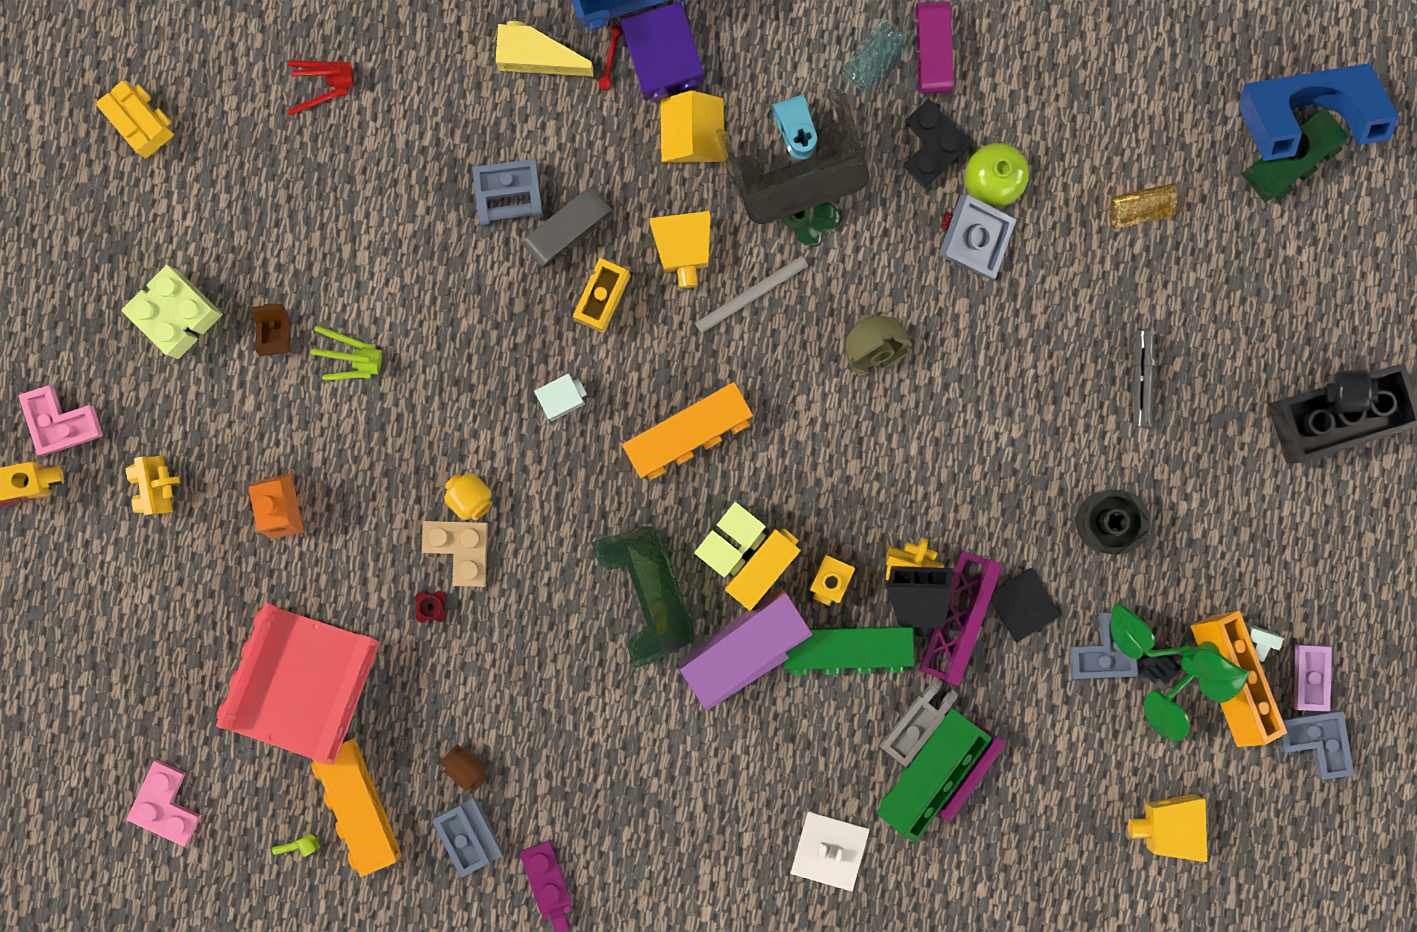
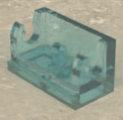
[841,17,905,95]

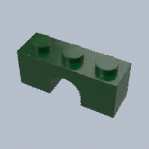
[1241,107,1349,203]

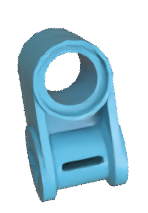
[772,94,817,160]

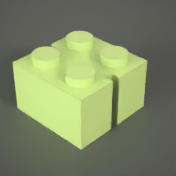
[121,265,223,359]
[694,502,766,578]

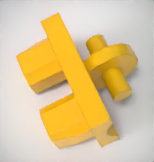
[126,456,180,515]
[886,537,944,581]

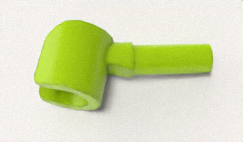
[272,834,320,857]

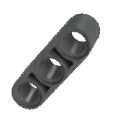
[522,186,614,269]

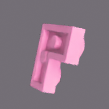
[18,385,103,456]
[126,760,201,847]

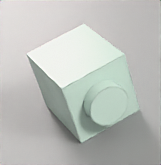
[534,373,587,422]

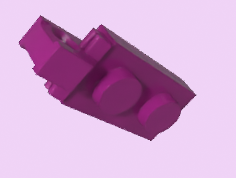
[519,840,572,932]

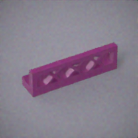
[919,551,1003,686]

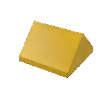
[661,90,725,163]

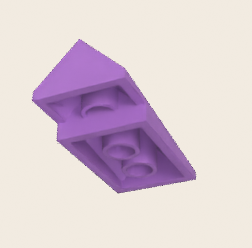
[677,587,812,711]

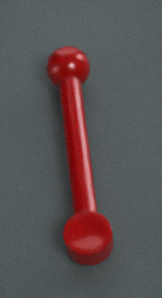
[598,25,623,90]

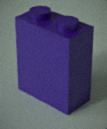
[620,2,704,102]

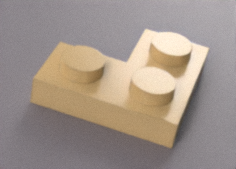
[422,521,488,587]

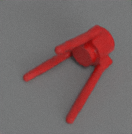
[287,60,355,115]

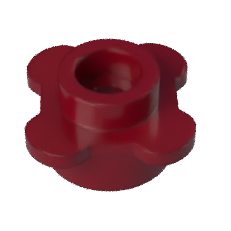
[415,591,447,623]

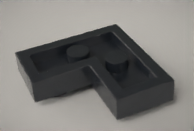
[903,98,972,189]

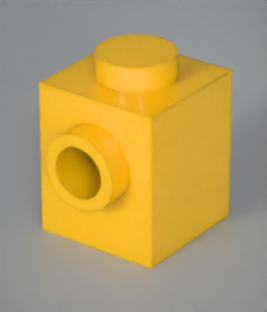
[808,554,855,606]

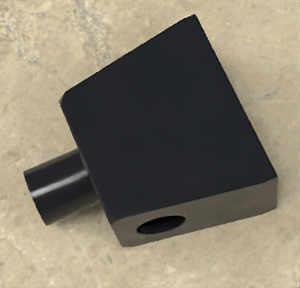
[887,566,953,638]

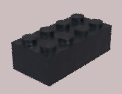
[1267,363,1417,464]

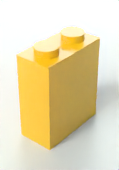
[724,529,801,611]

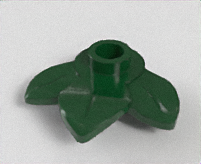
[780,183,842,246]

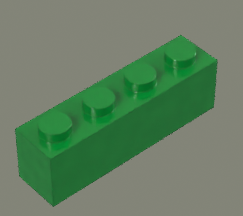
[783,626,914,675]
[876,708,992,843]

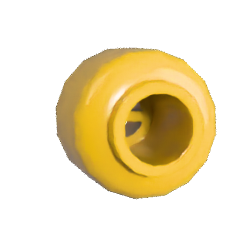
[444,473,492,520]

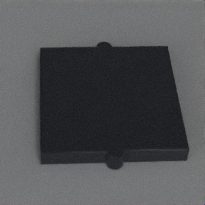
[990,568,1061,643]

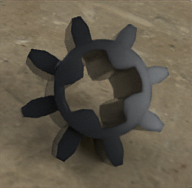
[1140,644,1181,684]

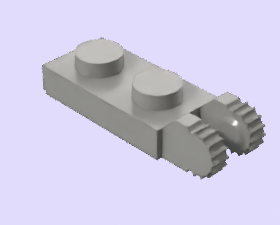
[879,678,958,767]

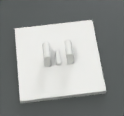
[791,811,870,891]

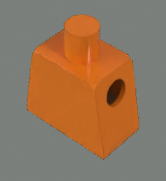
[249,473,304,539]

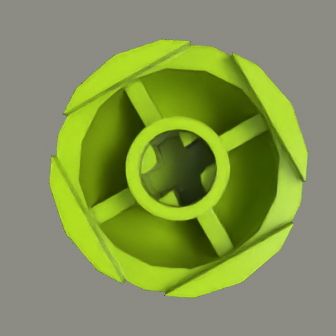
[965,143,1029,208]

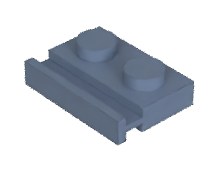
[432,797,504,878]

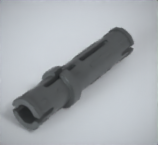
[1132,331,1158,427]

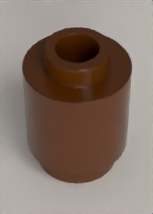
[440,744,489,792]

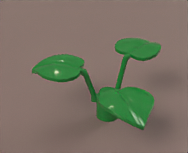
[1111,603,1250,742]

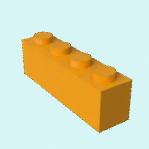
[622,382,753,481]
[1190,610,1287,747]
[311,737,402,877]

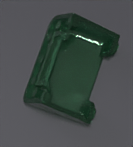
[591,526,694,669]

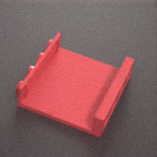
[216,603,380,766]

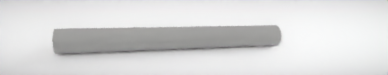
[695,256,808,334]

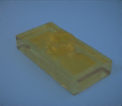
[1111,183,1177,229]

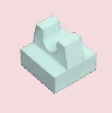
[1244,622,1284,662]

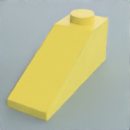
[496,21,594,77]

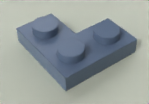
[1069,612,1138,679]
[1278,710,1354,780]

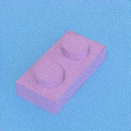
[1293,644,1332,711]

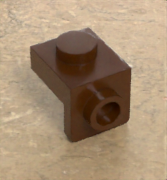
[251,303,291,357]

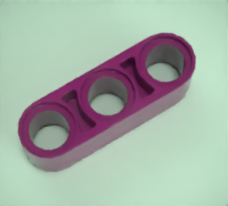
[915,1,954,94]

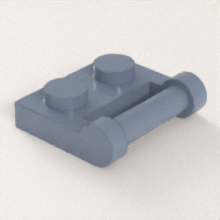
[472,159,544,225]

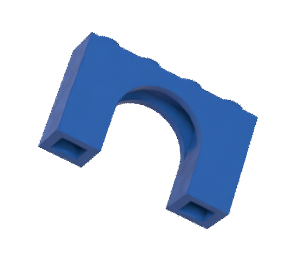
[1239,63,1399,161]

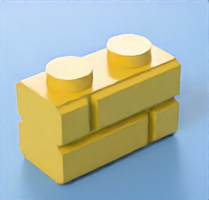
[96,80,174,158]
[573,258,630,333]

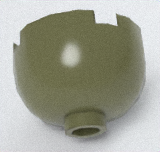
[846,314,912,374]

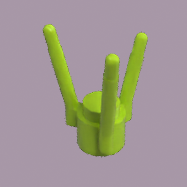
[310,326,382,381]

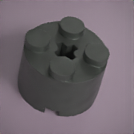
[1075,489,1149,554]

